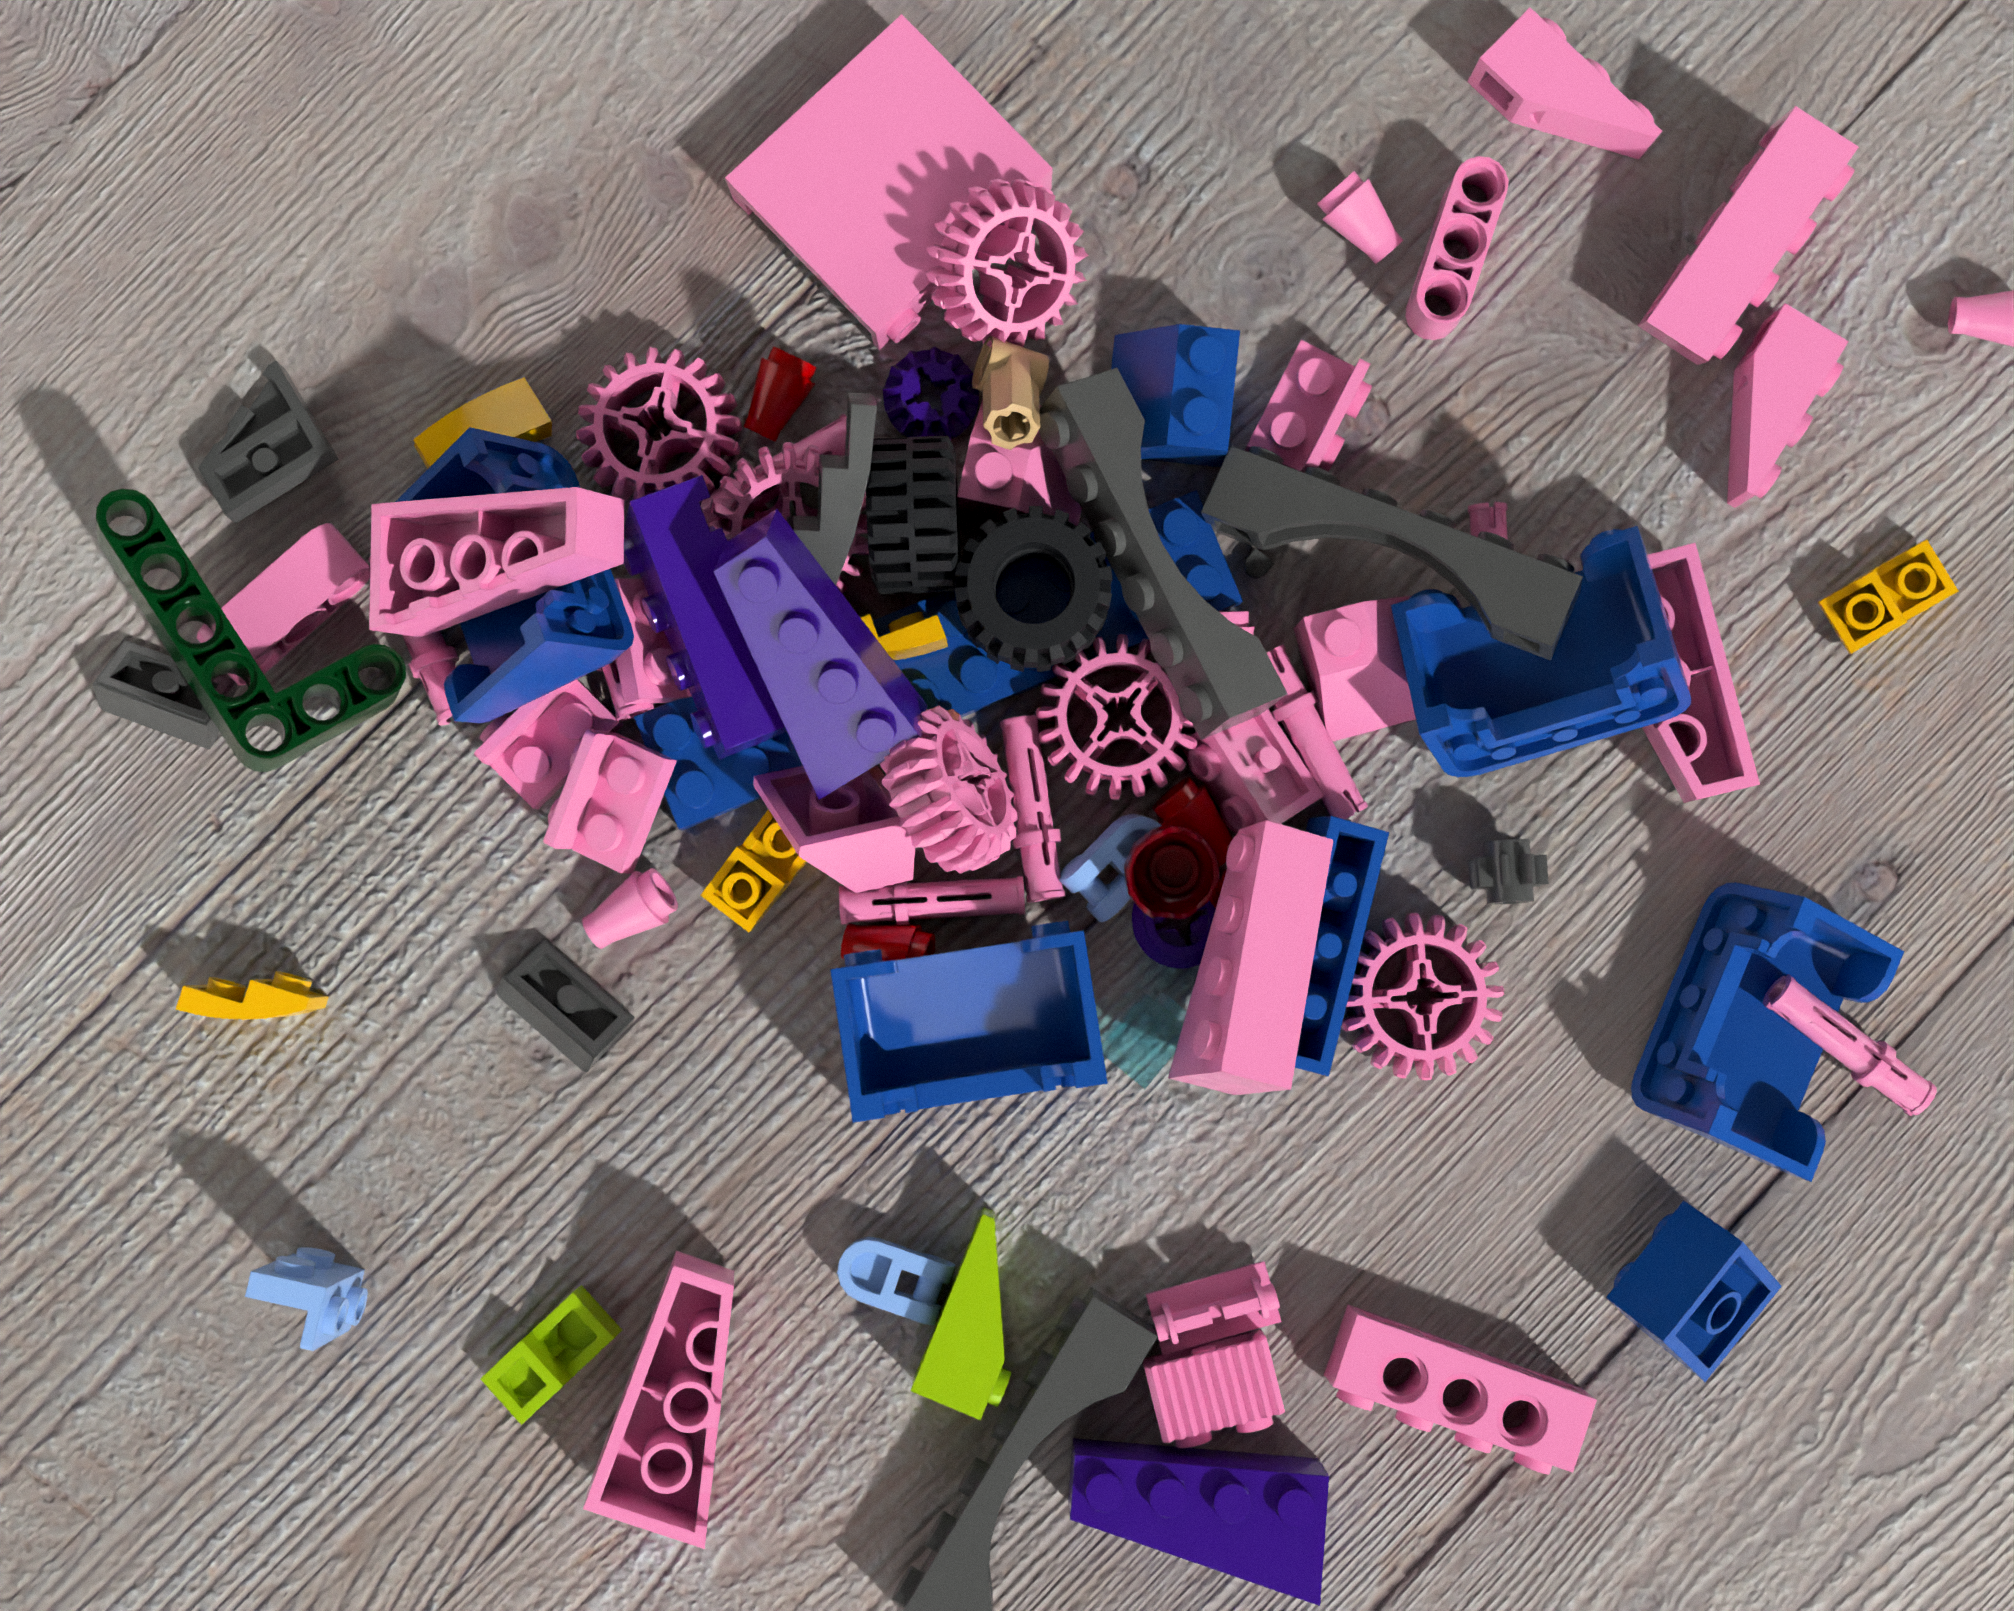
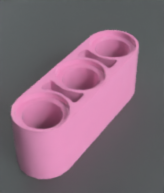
[1405,156,1508,340]
[196,523,370,686]

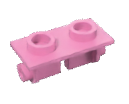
[1145,1261,1282,1355]

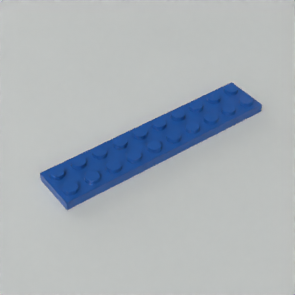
[634,490,1243,831]

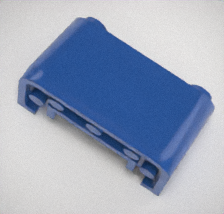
[395,427,634,723]
[1391,526,1691,777]
[1631,882,1904,1182]
[830,921,1108,1123]

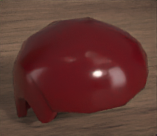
[1124,825,1220,919]

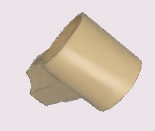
[972,336,1049,450]

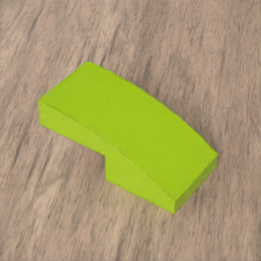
[480,1285,623,1425]

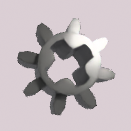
[1468,839,1549,905]

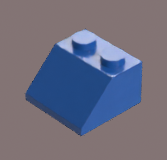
[1111,324,1240,468]
[1606,1200,1782,1382]

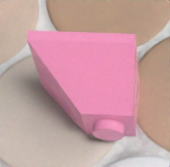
[957,399,1082,526]
[1293,596,1416,742]
[754,765,915,893]

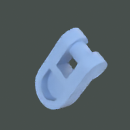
[1059,814,1162,922]
[837,1237,955,1325]

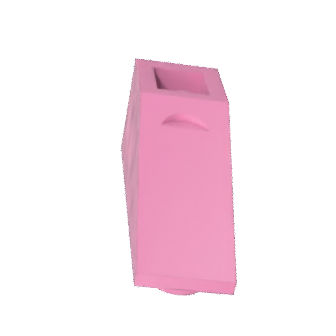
[1467,7,1662,159]
[1727,303,1849,508]

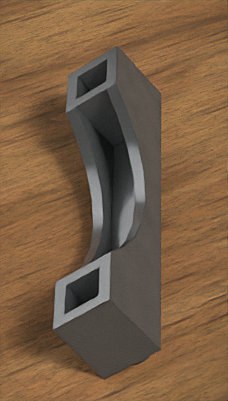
[1039,368,1288,740]
[1201,446,1583,661]
[892,1287,1158,1611]

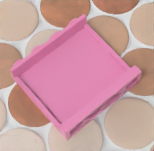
[725,14,1053,350]

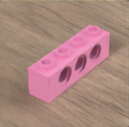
[1324,1304,1597,1475]

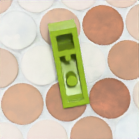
[911,1207,1011,1421]

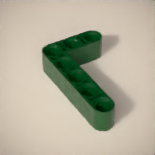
[96,488,406,772]

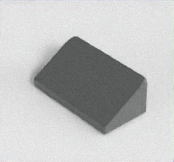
[93,640,238,749]
[496,938,635,1072]

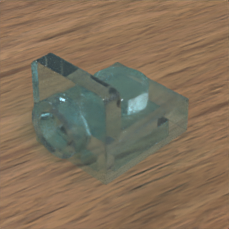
[1102,992,1187,1089]

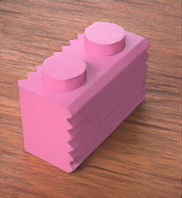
[1142,1329,1285,1448]

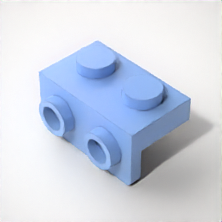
[245,1247,368,1351]

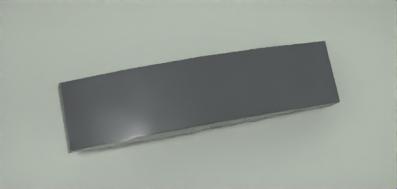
[791,393,877,585]

